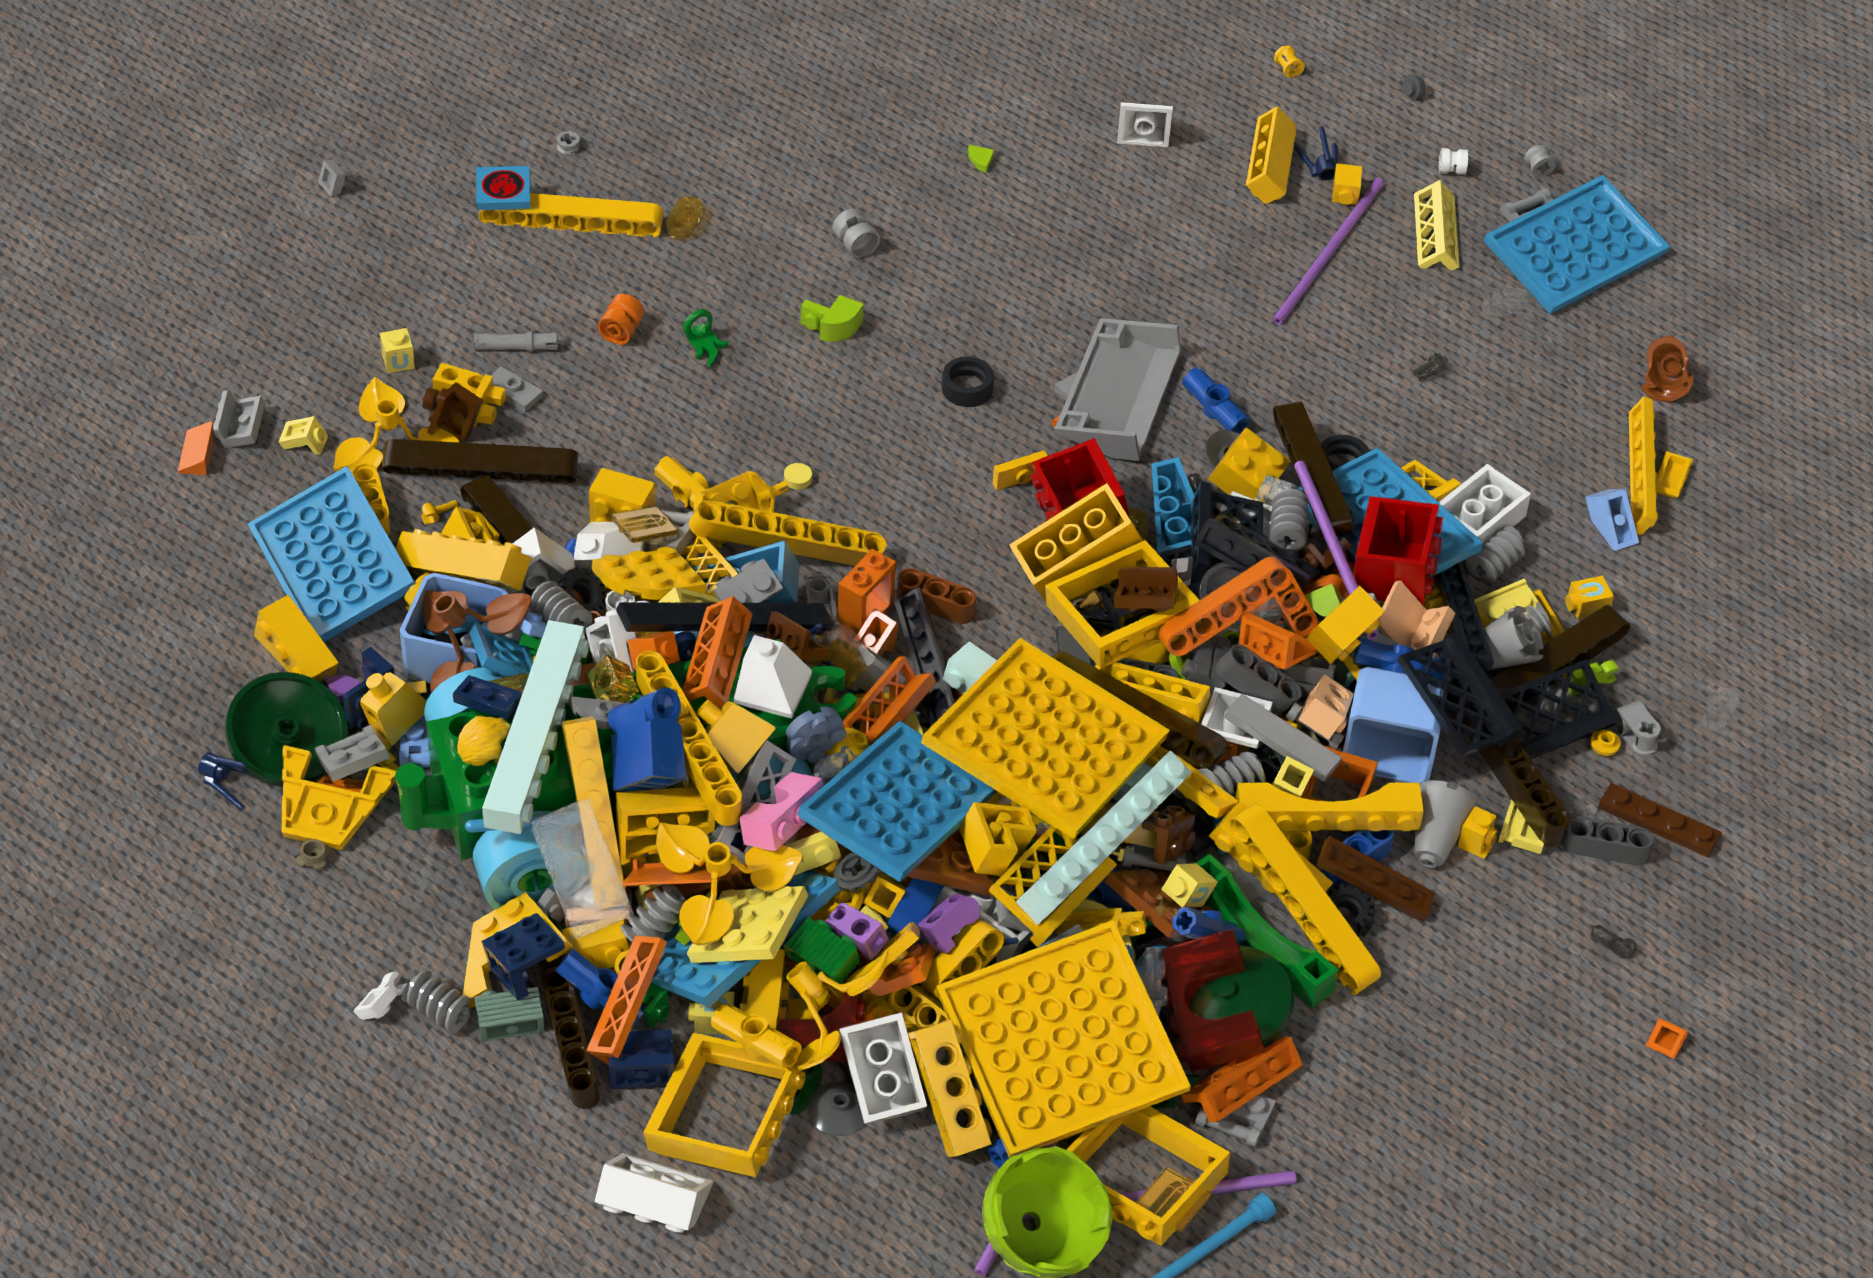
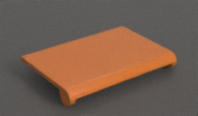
[623,859,721,886]

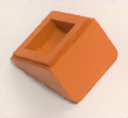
[1645,1018,1689,1060]

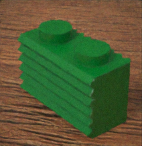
[784,917,860,984]

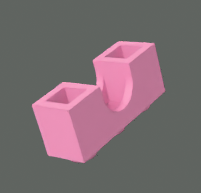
[739,772,823,851]

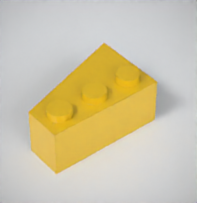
[254,594,339,683]
[736,949,790,1042]

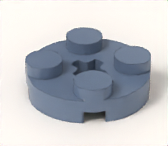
[784,707,847,763]

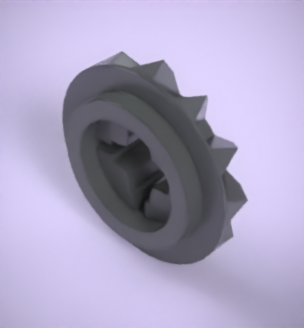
[833,852,882,893]

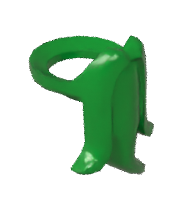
[683,309,728,368]

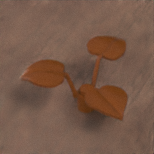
[423,591,532,692]

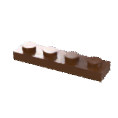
[1598,783,1722,858]
[1316,836,1435,921]

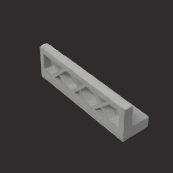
[709,740,796,864]

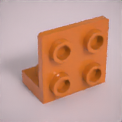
[1239,613,1318,670]

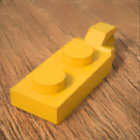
[1057,908,1147,938]

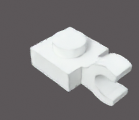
[354,971,407,1020]

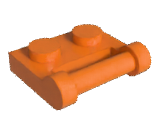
[870,943,936,996]

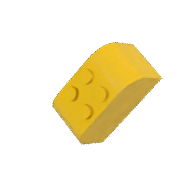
[1009,483,1143,603]

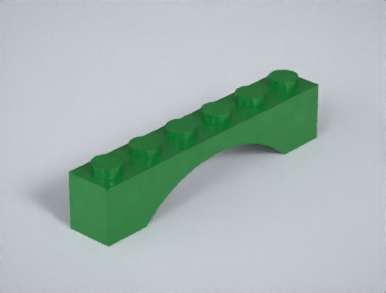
[1196,854,1339,1008]

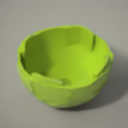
[982,1146,1113,1278]

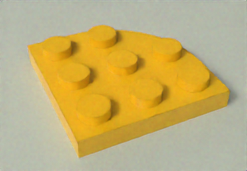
[592,547,706,600]

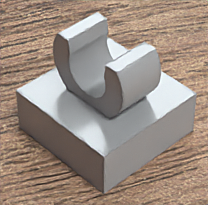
[318,159,352,197]

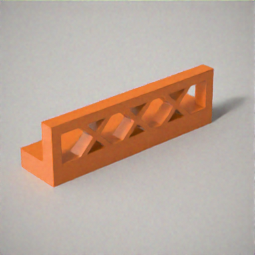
[682,596,753,708]
[843,656,937,746]
[586,936,667,1065]
[1181,1037,1303,1122]

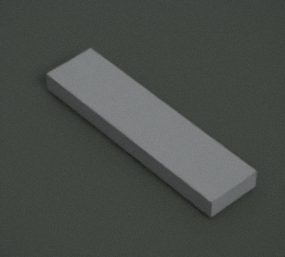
[1224,694,1342,782]

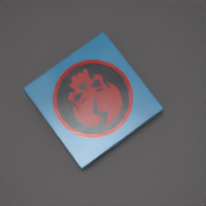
[476,166,530,210]

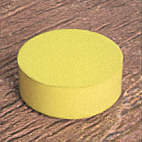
[784,463,812,490]

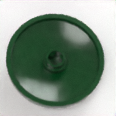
[225,672,348,786]
[1167,946,1294,1059]

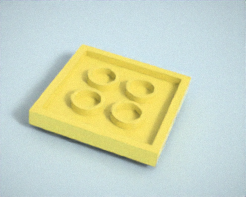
[687,886,808,963]

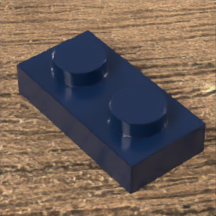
[452,675,522,720]

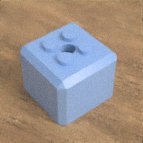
[400,573,508,684]
[1343,666,1447,784]

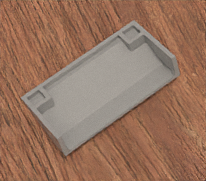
[1055,318,1182,461]

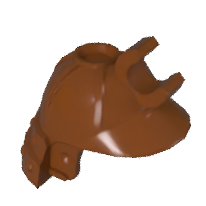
[1640,335,1694,402]

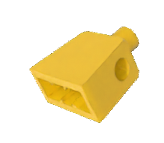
[360,672,426,746]
[696,700,776,774]

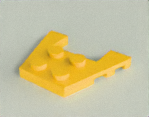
[281,745,396,850]
[463,892,573,1008]

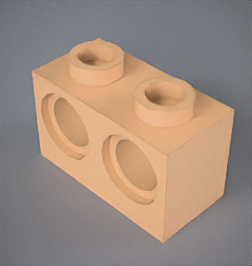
[1299,674,1354,740]

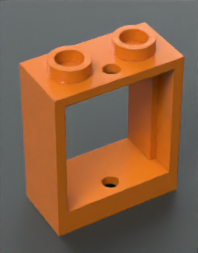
[837,549,896,638]
[1301,746,1378,832]

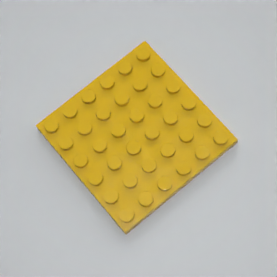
[921,638,1170,839]
[936,920,1191,1158]

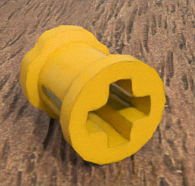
[1274,45,1305,78]

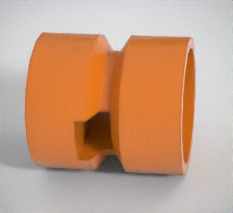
[597,294,645,345]

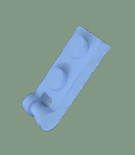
[399,699,430,768]

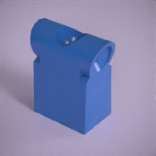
[608,687,687,792]

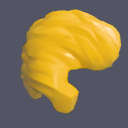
[457,716,511,766]

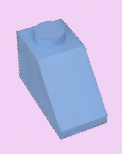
[1585,489,1639,551]

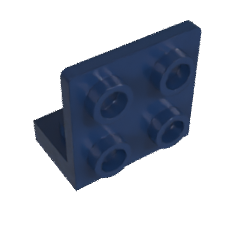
[343,647,395,735]
[481,913,565,1001]
[609,1030,674,1089]

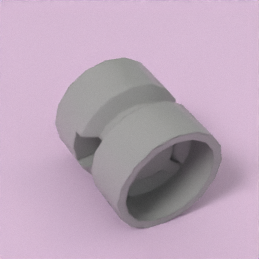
[832,209,880,258]

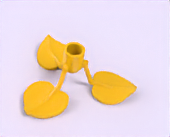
[333,377,460,473]
[657,822,803,946]
[786,950,889,1071]

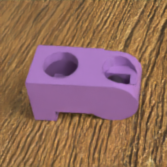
[917,894,980,953]
[824,902,889,961]

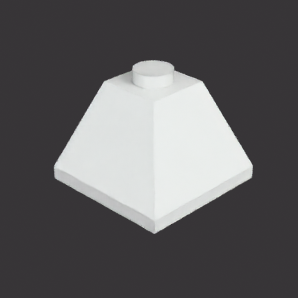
[1117,102,1173,147]
[573,521,647,576]
[734,635,812,719]
[1202,687,1273,749]

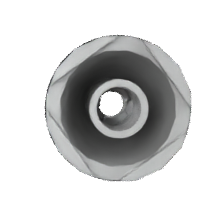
[1482,606,1544,670]
[1414,780,1476,868]

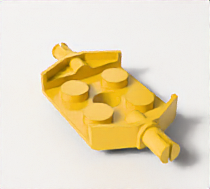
[682,471,789,548]

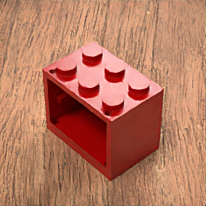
[1030,438,1130,521]
[1355,496,1444,606]

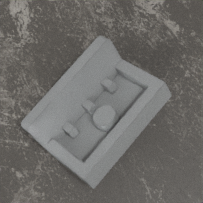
[213,390,265,448]
[714,558,783,603]

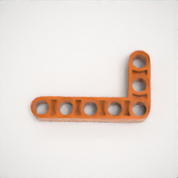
[1158,557,1318,656]

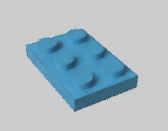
[469,623,534,688]

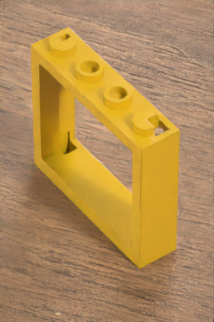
[1045,540,1202,669]
[643,1032,805,1177]
[1067,1106,1230,1246]

